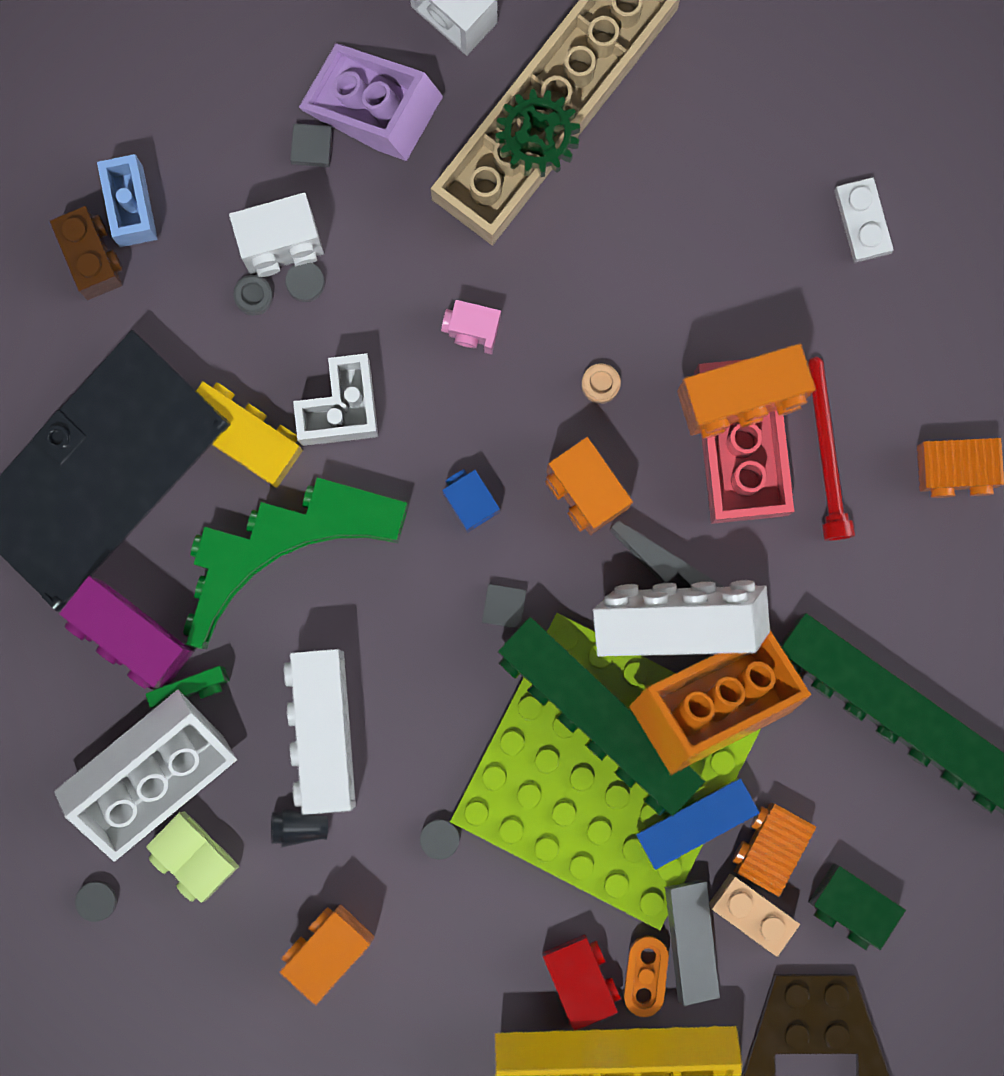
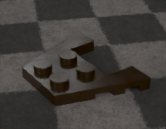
[743,974,889,1076]

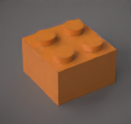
[545,437,633,536]
[280,904,375,1006]

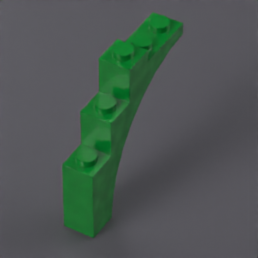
[183,477,409,650]

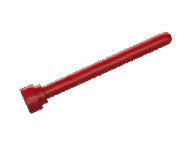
[808,357,855,541]

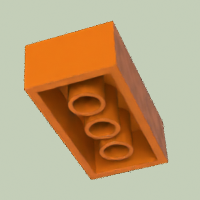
[629,631,811,775]

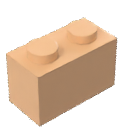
[709,874,800,957]

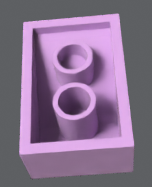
[299,43,443,161]

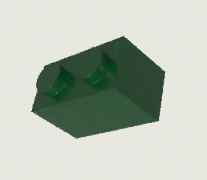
[808,863,906,951]

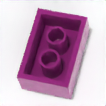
[59,576,194,690]

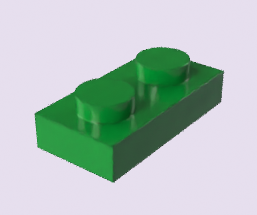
[145,666,229,709]

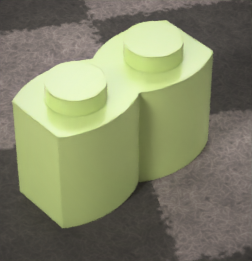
[146,811,239,903]

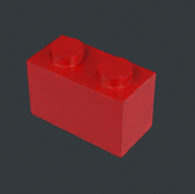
[542,934,621,1031]

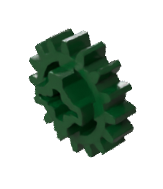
[495,89,580,177]

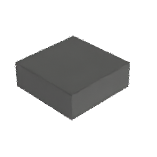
[290,124,332,167]
[482,584,526,629]

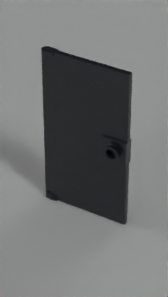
[0,330,231,612]

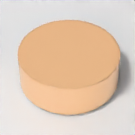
[582,363,621,404]

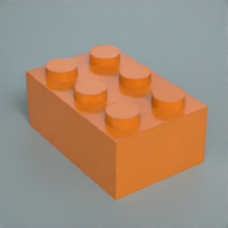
[677,343,815,439]

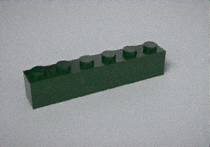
[498,617,706,816]

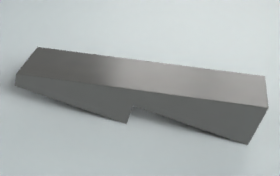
[610,520,724,588]

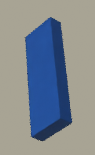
[636,778,760,870]

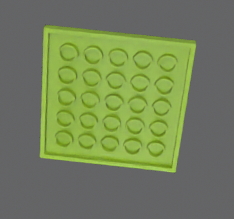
[450,613,761,930]

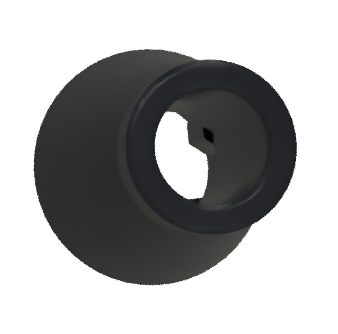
[271,808,328,848]

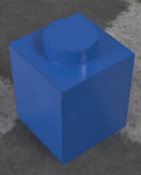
[442,469,500,533]

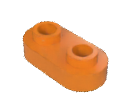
[624,936,669,1017]

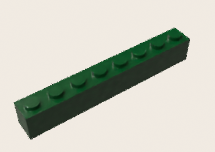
[780,613,1004,815]

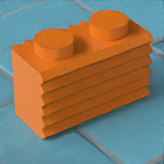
[917,438,1004,498]
[732,802,816,896]

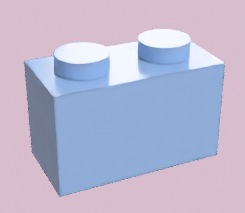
[97,154,158,247]

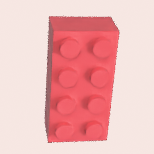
[694,359,794,524]

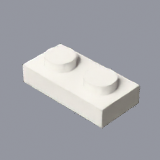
[834,177,893,263]

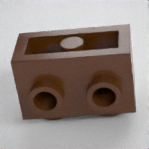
[50,206,123,300]

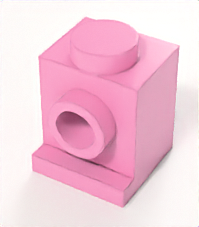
[441,300,501,355]

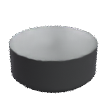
[285,263,325,302]
[233,275,273,316]
[420,819,459,860]
[75,881,117,922]

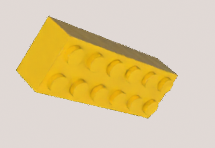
[495,1026,742,1076]

